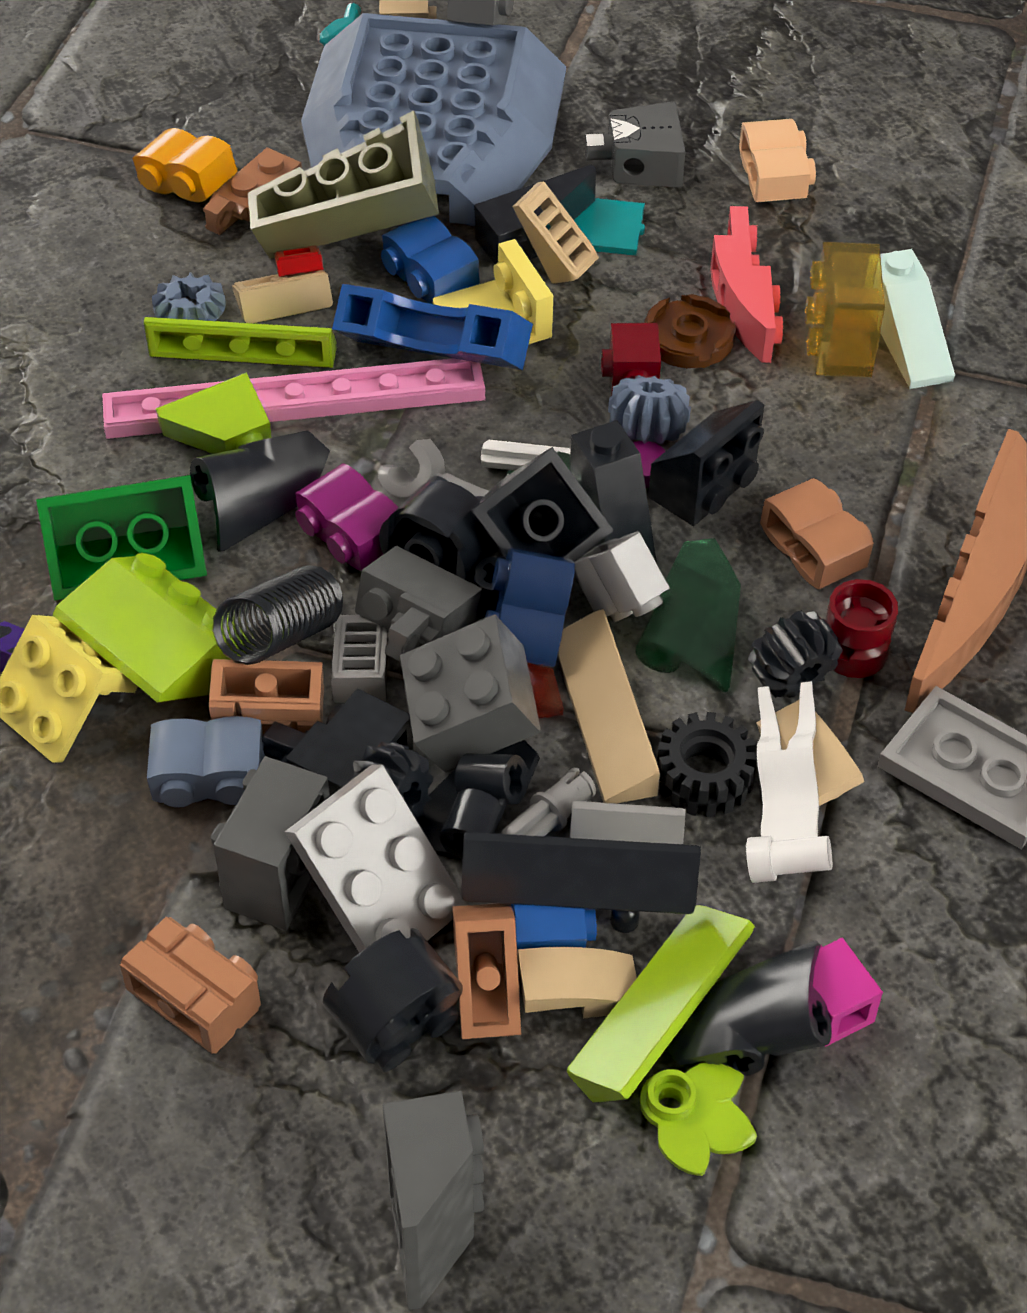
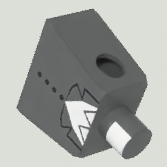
[585,102,686,187]

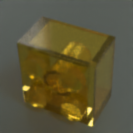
[805,242,885,377]

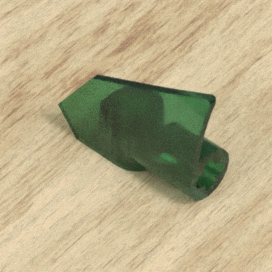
[635,538,741,693]

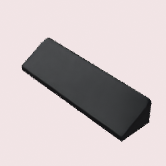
[461,832,701,914]

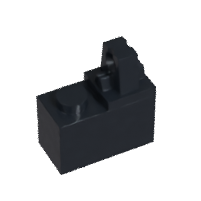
[262,688,414,796]

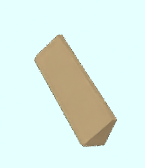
[557,609,660,804]

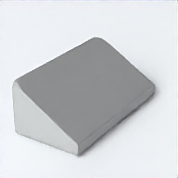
[570,801,686,844]

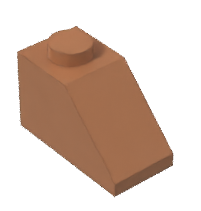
[452,903,521,1039]

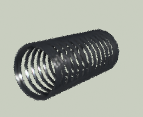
[212,565,343,665]

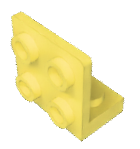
[433,239,553,344]
[0,615,138,763]

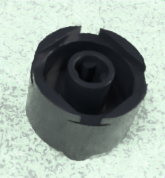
[379,476,498,582]
[323,928,463,1072]

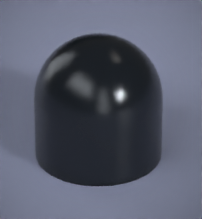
[610,910,640,933]

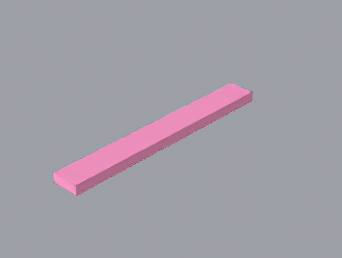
[102,358,485,439]

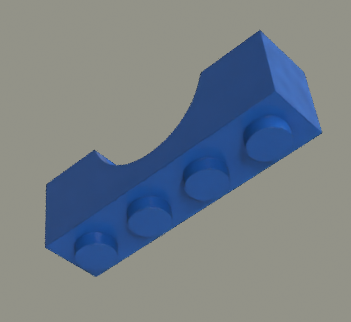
[332,284,533,370]

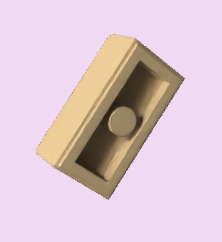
[232,270,333,323]

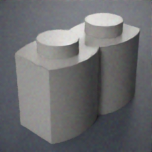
[574,531,670,622]

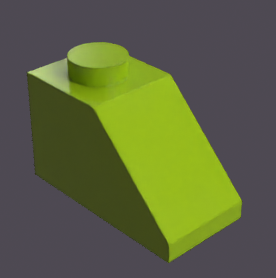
[156,372,272,454]

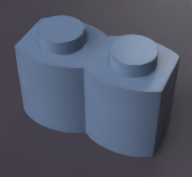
[147,716,265,807]

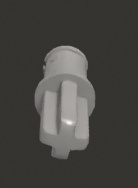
[501,768,596,836]

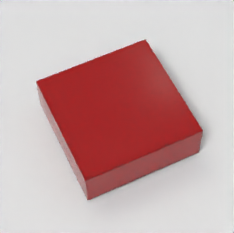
[274,245,324,276]

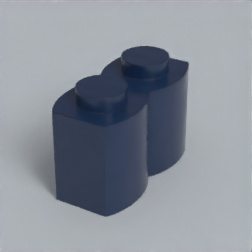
[485,548,576,667]

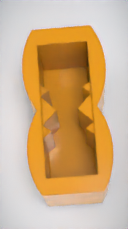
[132,128,238,202]

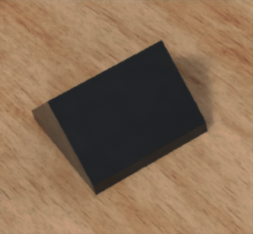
[470,447,614,562]

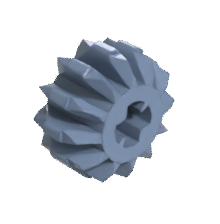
[608,375,691,444]

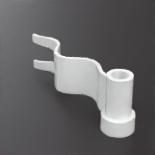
[746,681,833,883]

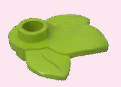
[640,1062,757,1176]

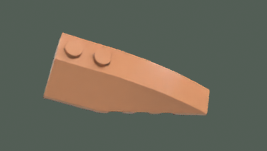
[905,429,1027,713]

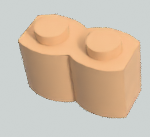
[739,119,816,202]

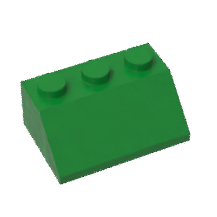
[36,475,207,601]

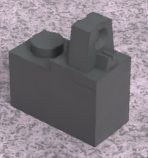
[355,546,482,662]

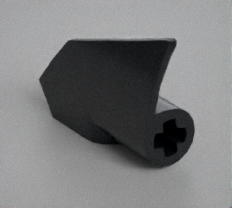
[190,430,330,552]
[416,740,540,859]
[665,941,832,1076]

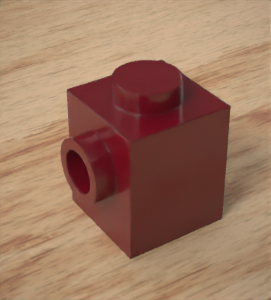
[601,323,661,396]

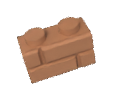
[209,659,324,734]
[120,917,261,1054]

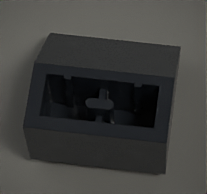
[648,400,765,527]

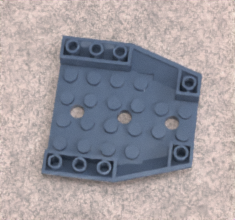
[301,13,566,226]

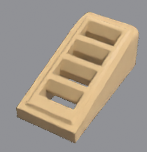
[512,181,599,284]

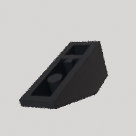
[474,164,596,264]

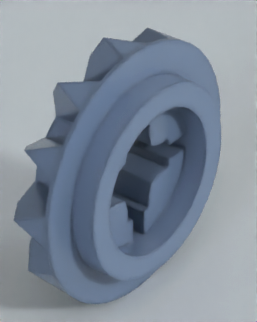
[152,272,226,321]

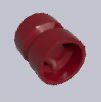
[826,579,898,678]

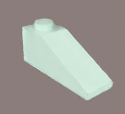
[862,249,955,389]

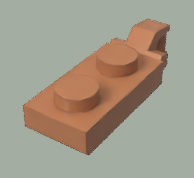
[203,148,302,235]

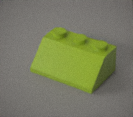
[53,553,253,703]

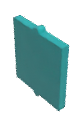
[574,198,645,256]

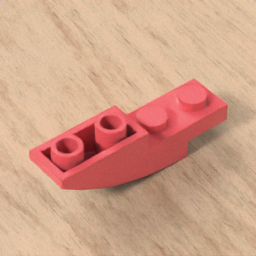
[710,206,783,363]

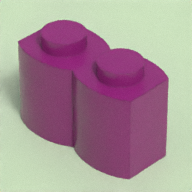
[295,464,398,571]

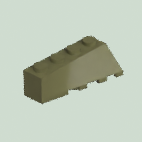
[248,111,439,259]

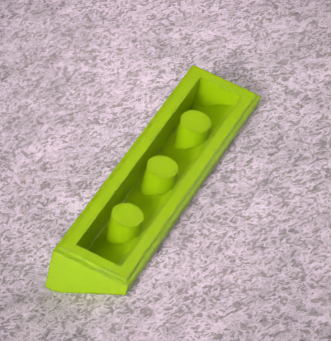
[144,317,337,368]
[567,905,755,1103]

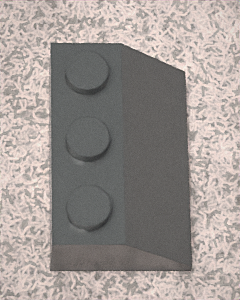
[382,1091,484,1310]

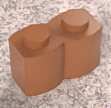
[760,478,874,589]

